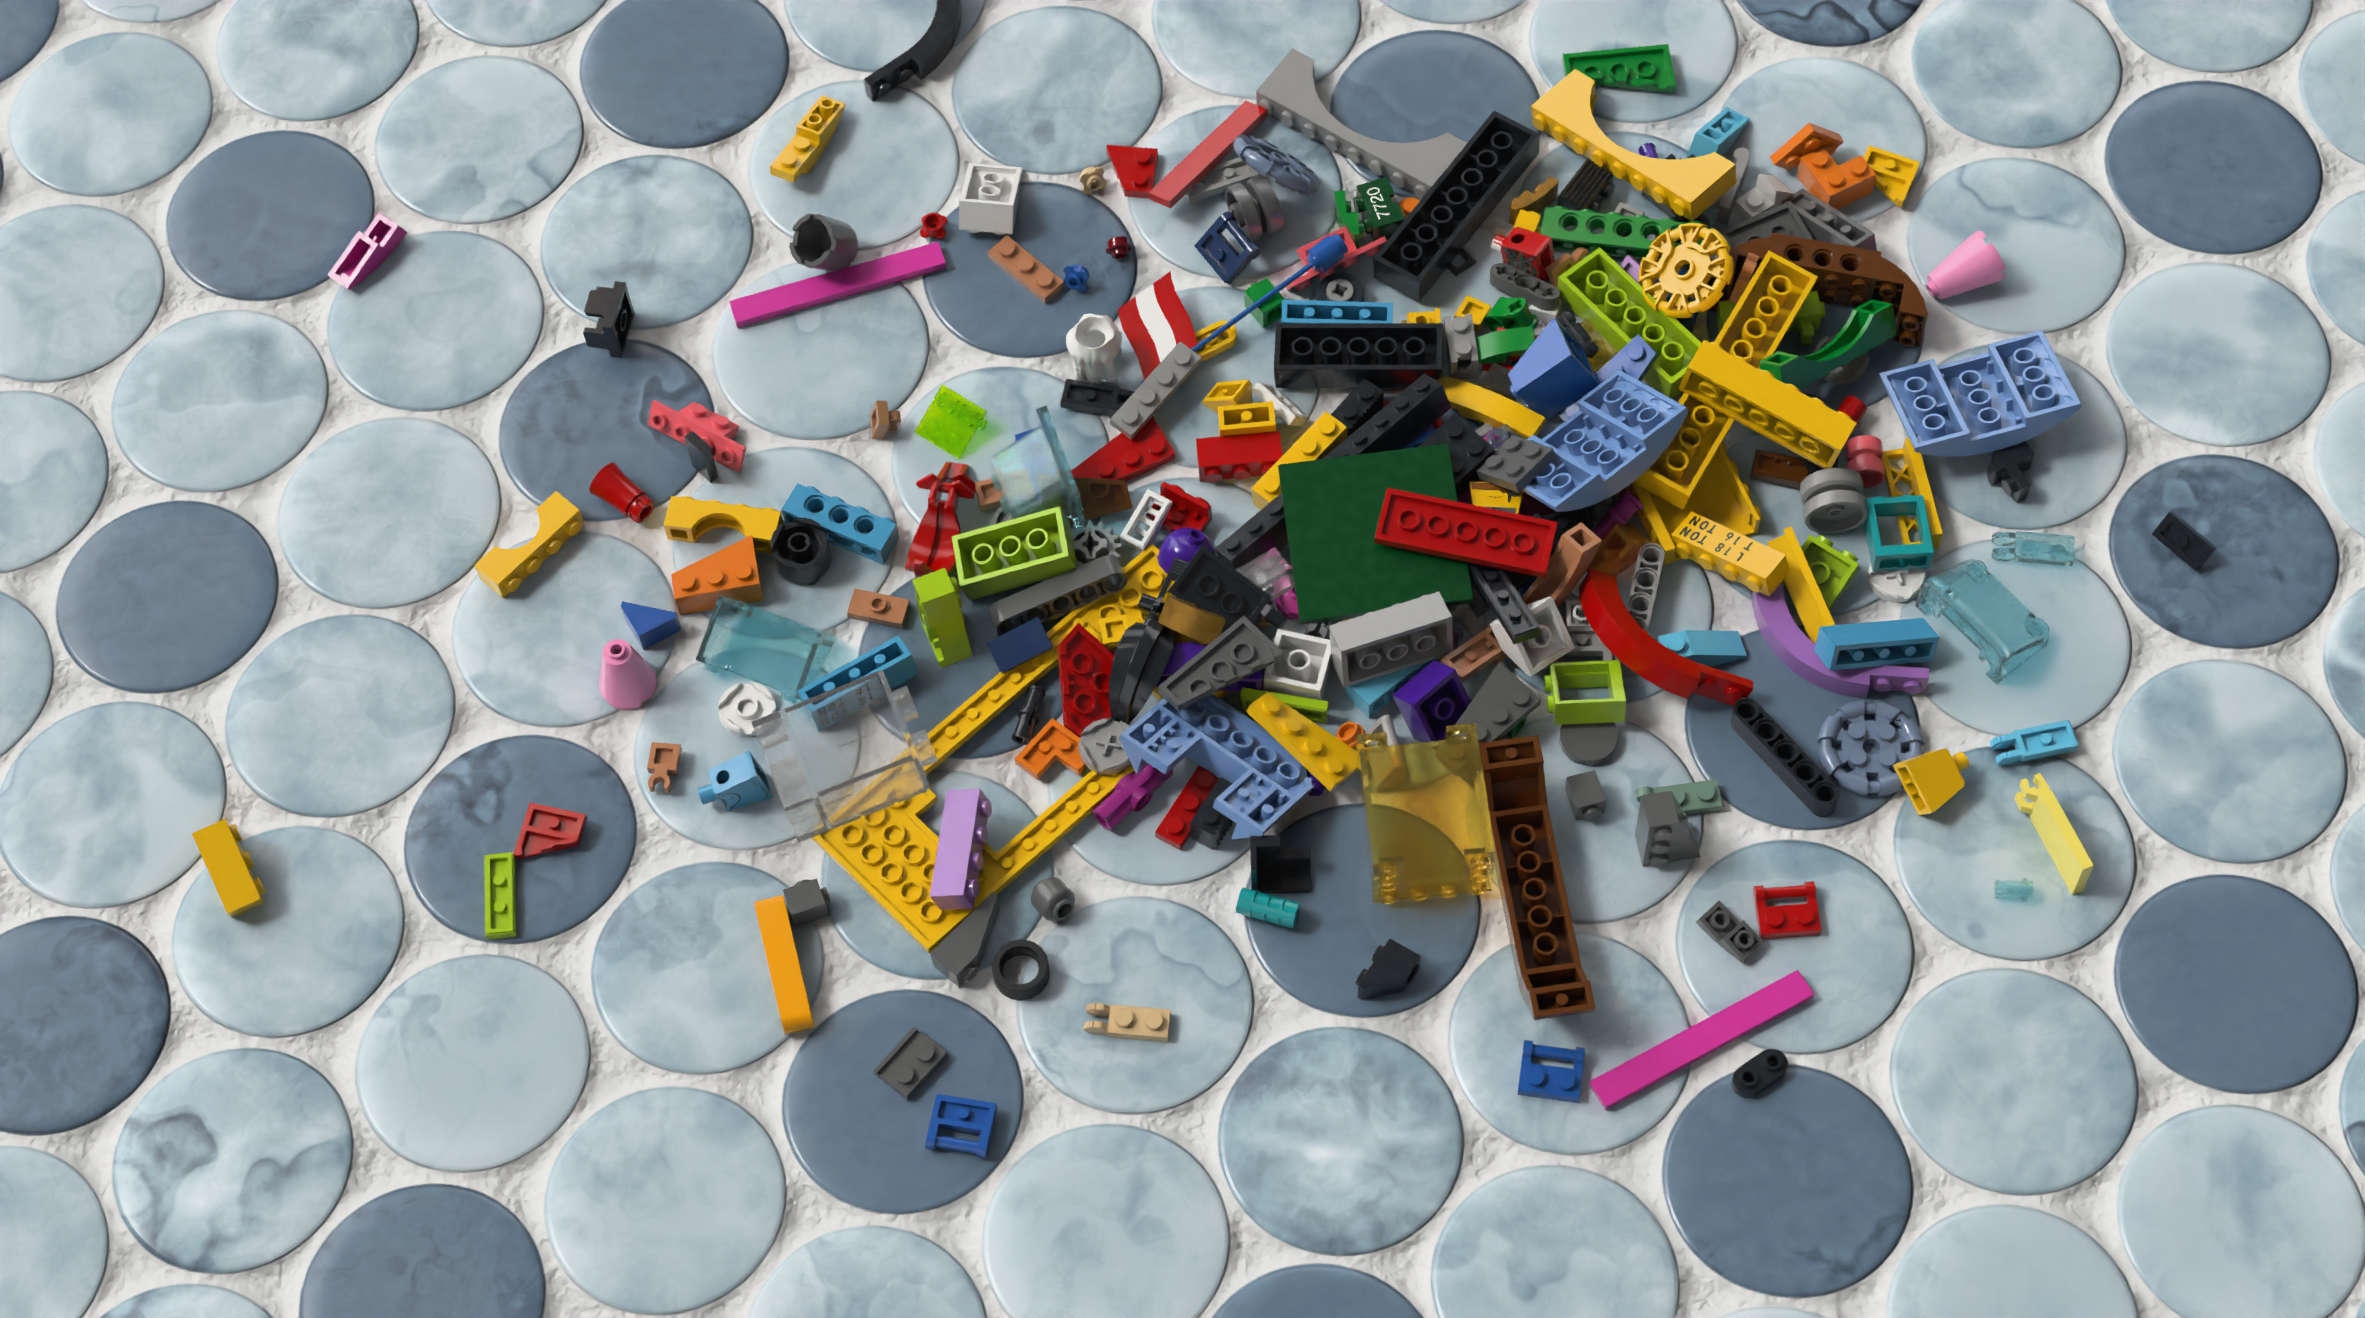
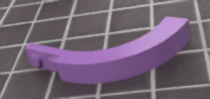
[1751,581,1929,699]

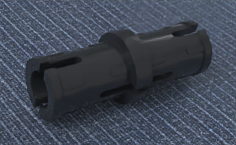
[1012,685,1046,745]

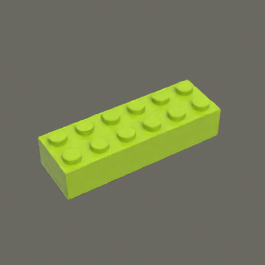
[1557,247,1701,399]

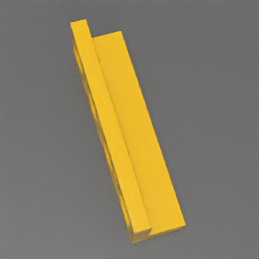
[1882,438,1943,549]
[1767,526,1835,644]

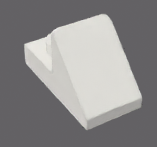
[1734,174,1794,219]

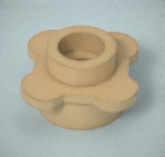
[1079,166,1107,195]

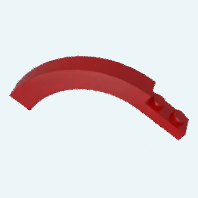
[1578,568,1754,706]

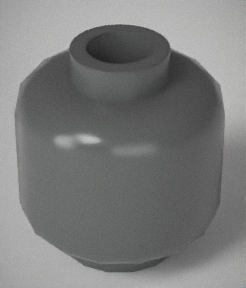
[1031,877,1075,922]

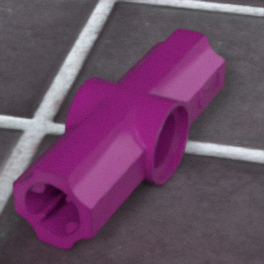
[1093,764,1173,831]

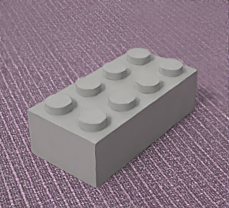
[1329,592,1453,688]

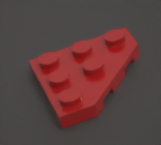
[1058,623,1114,738]

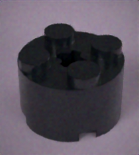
[771,518,832,585]

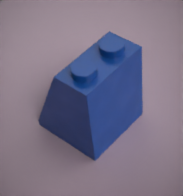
[1508,319,1599,420]

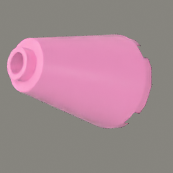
[1925,230,2007,300]
[599,639,657,710]

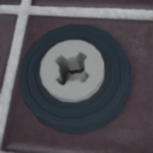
[1315,273,1364,302]

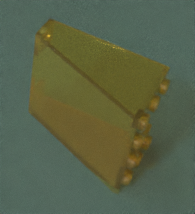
[1356,723,1495,904]

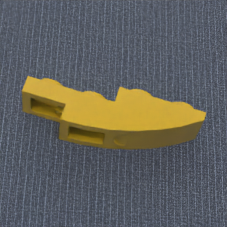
[770,95,845,183]

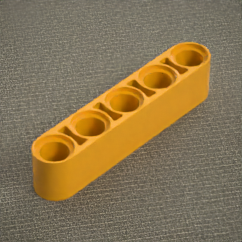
[754,895,815,1035]

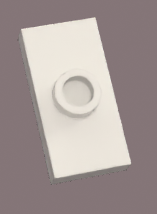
[1252,383,1308,427]

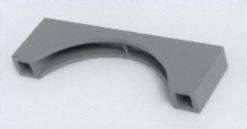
[1256,48,1467,199]

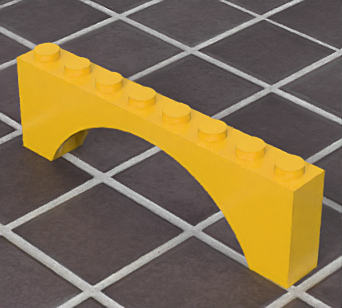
[1531,69,1737,221]

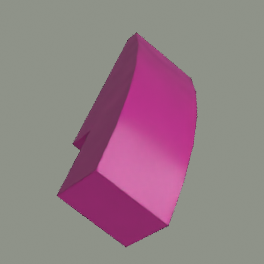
[328,213,408,290]

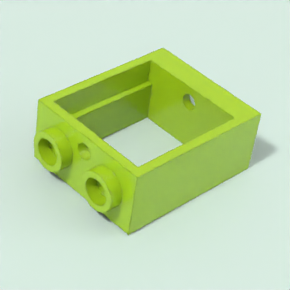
[1544,660,1626,725]

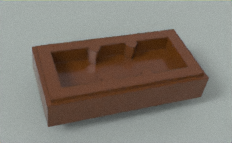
[1750,449,1809,488]

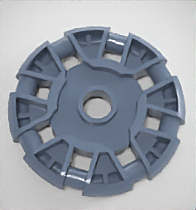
[1233,135,1320,195]
[1818,700,1924,796]

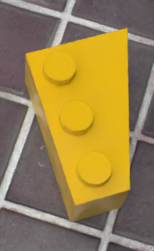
[192,819,266,918]

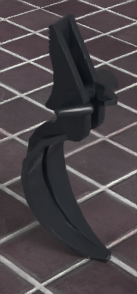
[1109,557,1189,725]

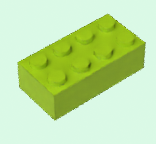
[952,506,1078,600]

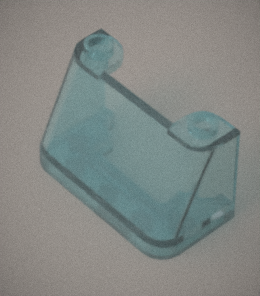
[1915,558,2049,684]
[695,595,836,704]

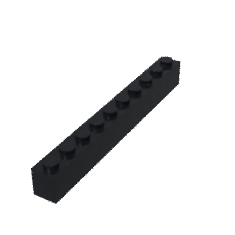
[1215,373,1452,579]

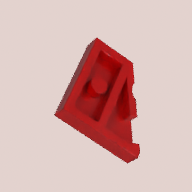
[513,802,588,859]

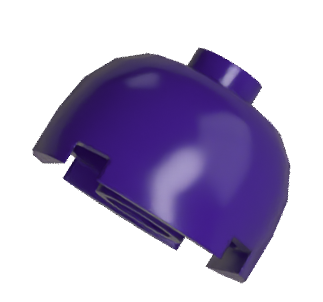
[1157,527,1216,574]

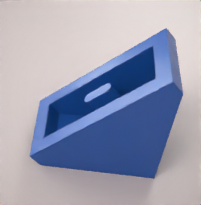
[621,601,681,650]

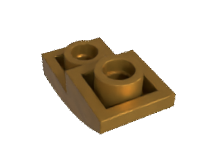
[1508,176,1559,226]
[1158,595,1226,644]

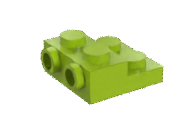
[1783,534,1861,611]

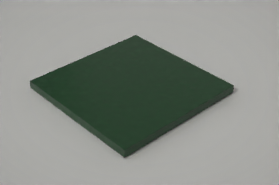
[1278,443,1473,625]

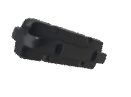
[1557,311,1599,358]

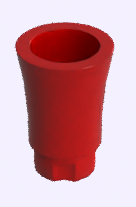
[589,462,654,523]

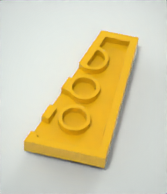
[1246,692,1368,791]

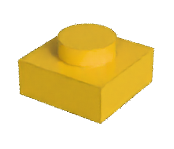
[1454,295,1491,332]
[1099,614,1130,649]

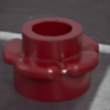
[1106,236,1132,259]

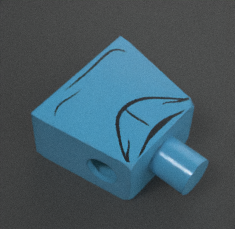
[698,751,773,810]

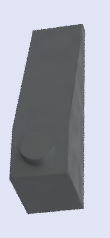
[1782,188,1877,251]

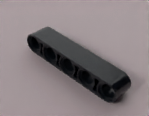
[1731,698,1839,817]

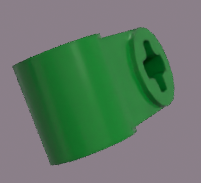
[1484,297,1539,332]

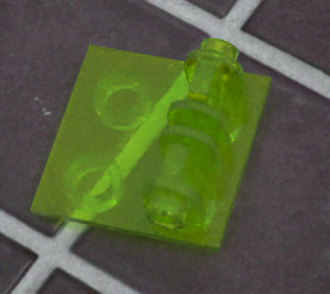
[914,384,988,459]

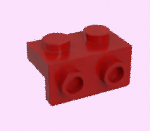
[1146,482,1212,533]

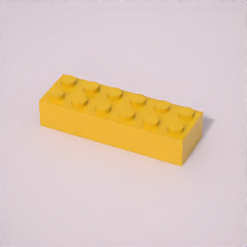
[1678,340,1856,469]

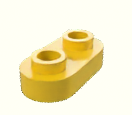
[1195,321,1237,361]

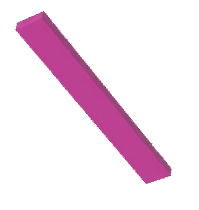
[729,242,946,328]
[1589,970,1814,1110]

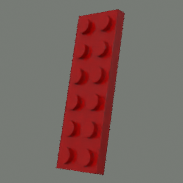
[1374,488,1558,578]

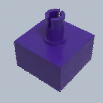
[1392,660,1471,749]

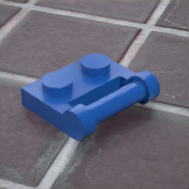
[1517,1040,1585,1103]
[925,1094,997,1159]

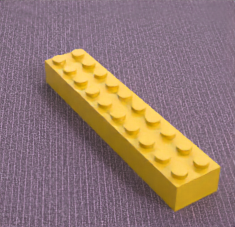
[1633,250,1818,510]

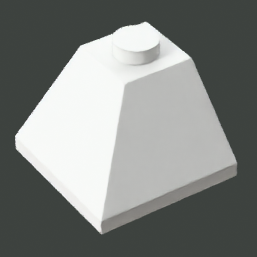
[1490,597,1575,676]

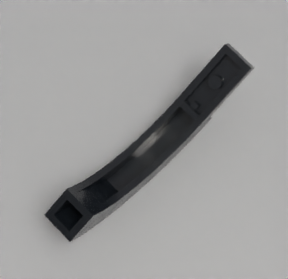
[864,0,962,102]

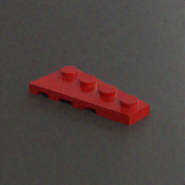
[1065,417,1175,481]

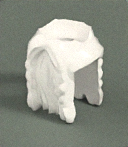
[1066,313,1122,384]

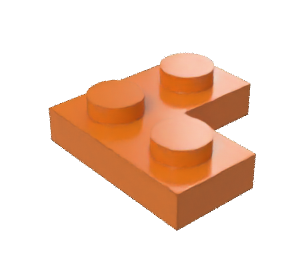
[1770,123,1844,171]
[1015,718,1087,780]

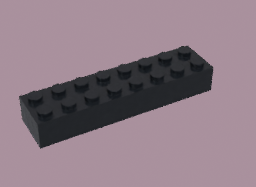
[1373,111,1539,302]

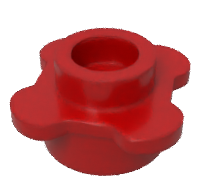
[920,213,948,239]

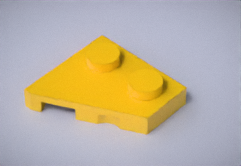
[1863,145,1920,208]

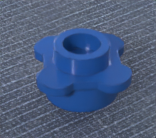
[1063,264,1090,292]

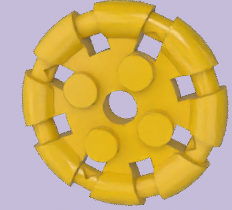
[1639,223,1734,319]

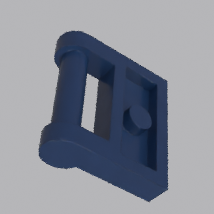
[1194,211,1262,284]

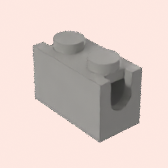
[1443,314,1479,380]

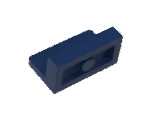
[986,617,1053,673]

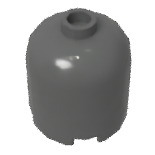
[789,214,858,271]

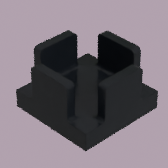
[583,281,635,358]

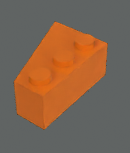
[671,535,764,615]

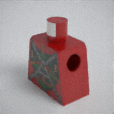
[1491,227,1555,282]

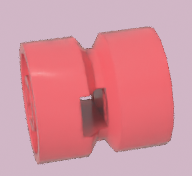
[1845,435,1885,488]

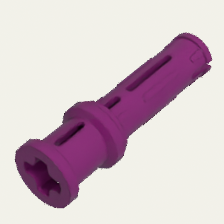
[1592,490,1644,547]

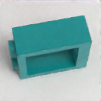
[1864,494,1934,572]

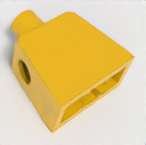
[1893,748,1969,815]

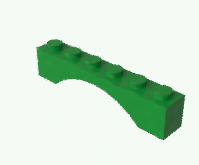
[1759,299,1896,389]

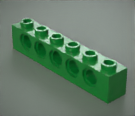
[1540,206,1709,265]

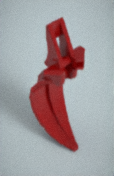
[905,462,976,578]

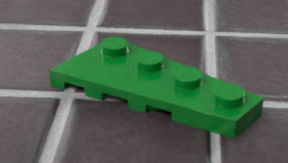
[1562,44,1676,93]

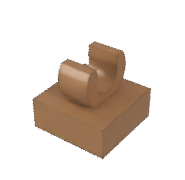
[870,400,901,439]

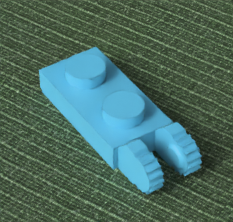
[1990,720,2079,766]

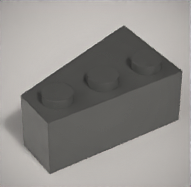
[1635,791,1701,867]

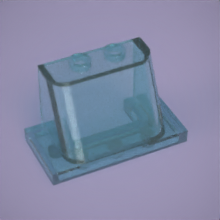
[991,405,1085,528]

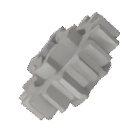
[1071,520,1123,567]

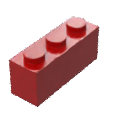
[1196,431,1283,483]

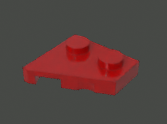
[1106,145,1158,198]

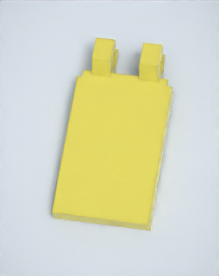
[2014,773,2094,895]

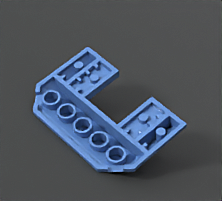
[1119,694,1313,840]

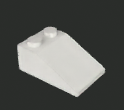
[959,163,1022,235]

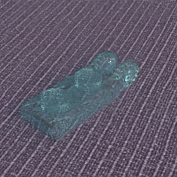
[1992,531,2074,566]

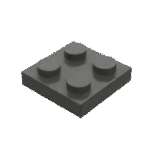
[1476,435,1556,493]

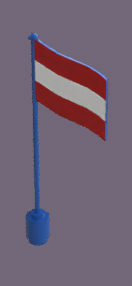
[1118,234,1348,384]

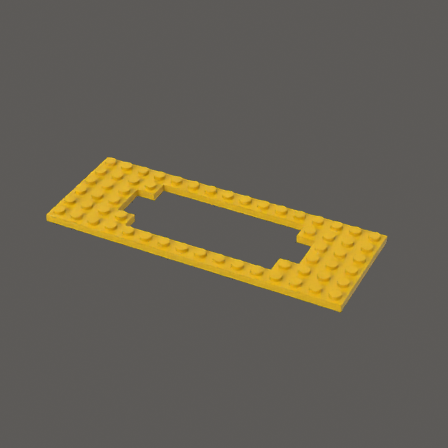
[810,544,1231,954]

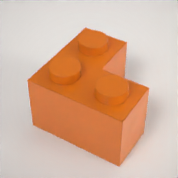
[1797,147,1876,210]

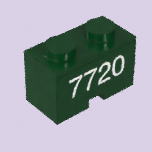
[1353,177,1405,241]

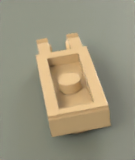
[1083,1003,1171,1042]

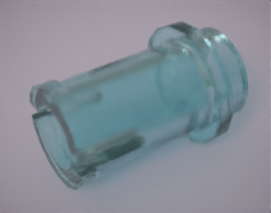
[1485,428,1508,452]
[1994,878,2033,902]

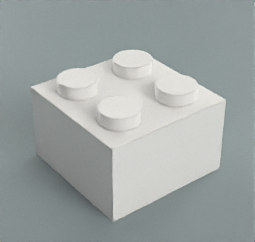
[1263,629,1332,700]

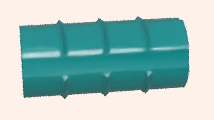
[1236,887,1301,928]

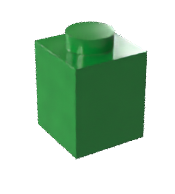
[1244,278,1285,329]

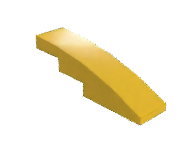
[1442,376,1547,439]

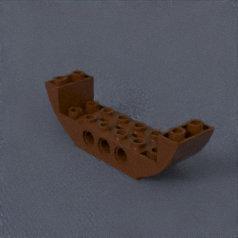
[1707,232,1928,347]

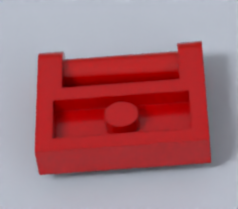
[1753,881,1821,940]

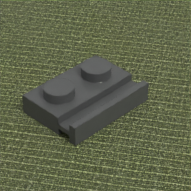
[874,1027,948,1101]

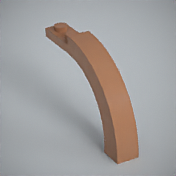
[1440,522,1602,682]

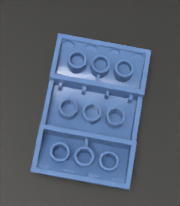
[1879,330,2081,457]
[1522,370,1689,512]

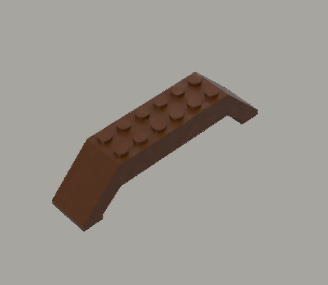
[1479,735,1596,1020]

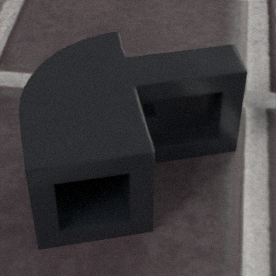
[1987,441,2035,503]

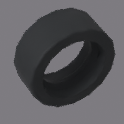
[991,939,1050,1001]

